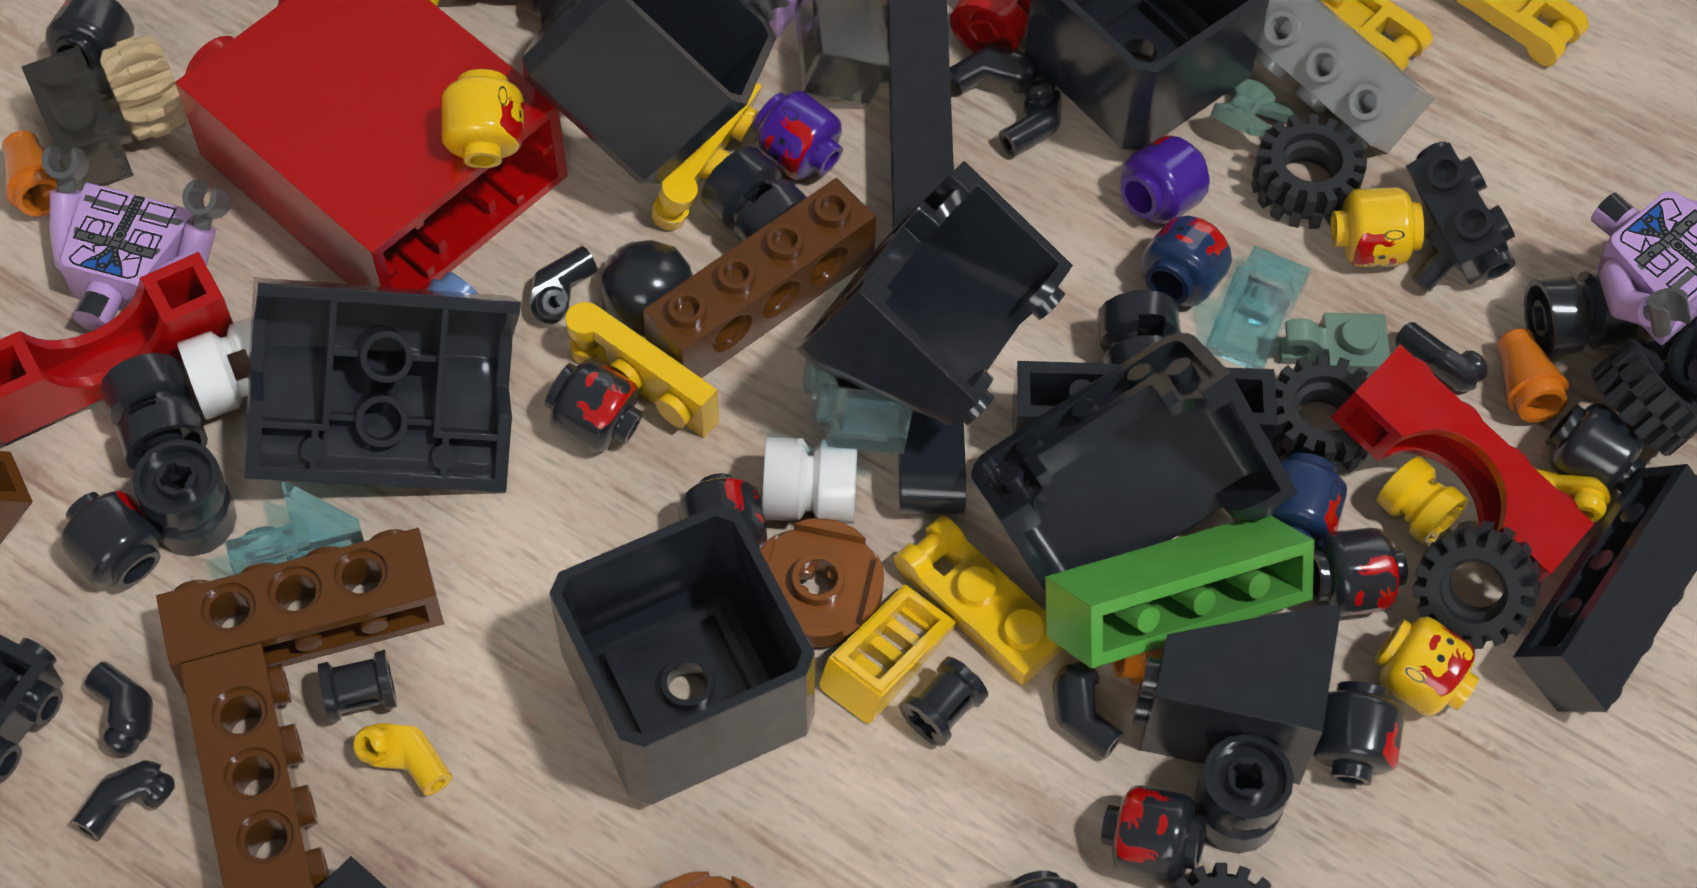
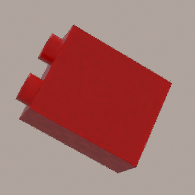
[175,0,568,290]

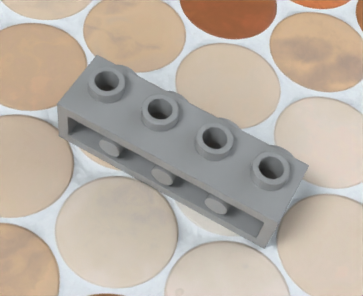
[1255,0,1435,153]

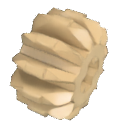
[100,34,187,141]

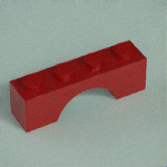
[0,251,233,444]
[1331,344,1594,582]

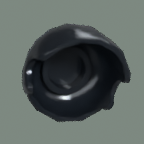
[601,240,693,336]

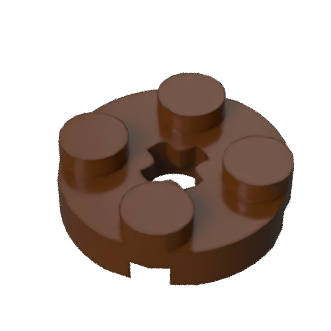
[760,518,884,648]

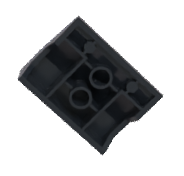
[244,277,521,492]

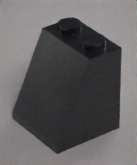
[1132,605,1341,785]

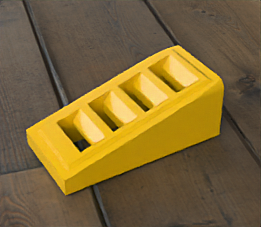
[819,584,956,724]

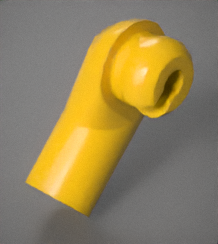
[1535,468,1611,523]
[353,723,453,796]

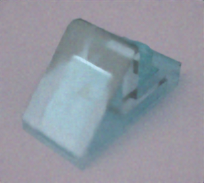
[1205,245,1311,369]
[225,481,365,575]

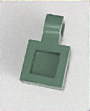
[1278,313,1390,379]

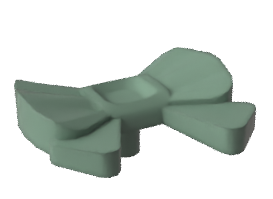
[1211,79,1293,137]

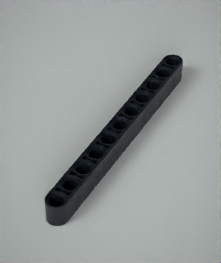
[887,0,966,514]

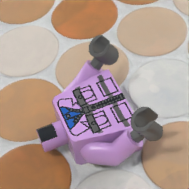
[41,145,231,331]
[1591,191,1697,345]

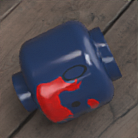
[1140,215,1232,307]
[1271,453,1347,546]

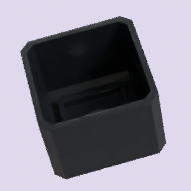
[522,0,776,184]
[1025,0,1269,150]
[549,505,815,804]

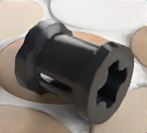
[318,650,397,722]
[900,656,989,747]

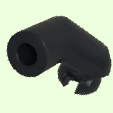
[950,43,1038,94]
[999,75,1062,157]
[529,246,597,324]
[1395,322,1488,392]
[85,661,153,755]
[1053,661,1124,759]
[71,760,175,841]

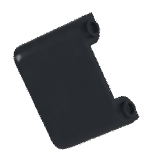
[796,161,1073,426]
[971,333,1298,593]

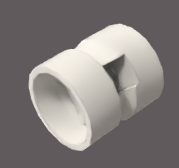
[177,317,251,420]
[763,437,858,524]

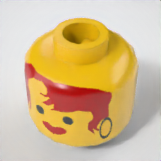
[441,69,524,168]
[1331,187,1424,268]
[1373,617,1479,716]

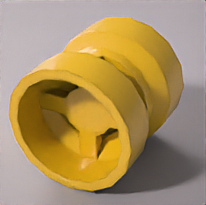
[1376,456,1469,546]

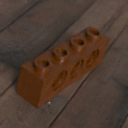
[643,177,876,378]
[156,527,444,693]
[180,643,330,888]

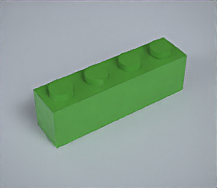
[1045,515,1314,668]

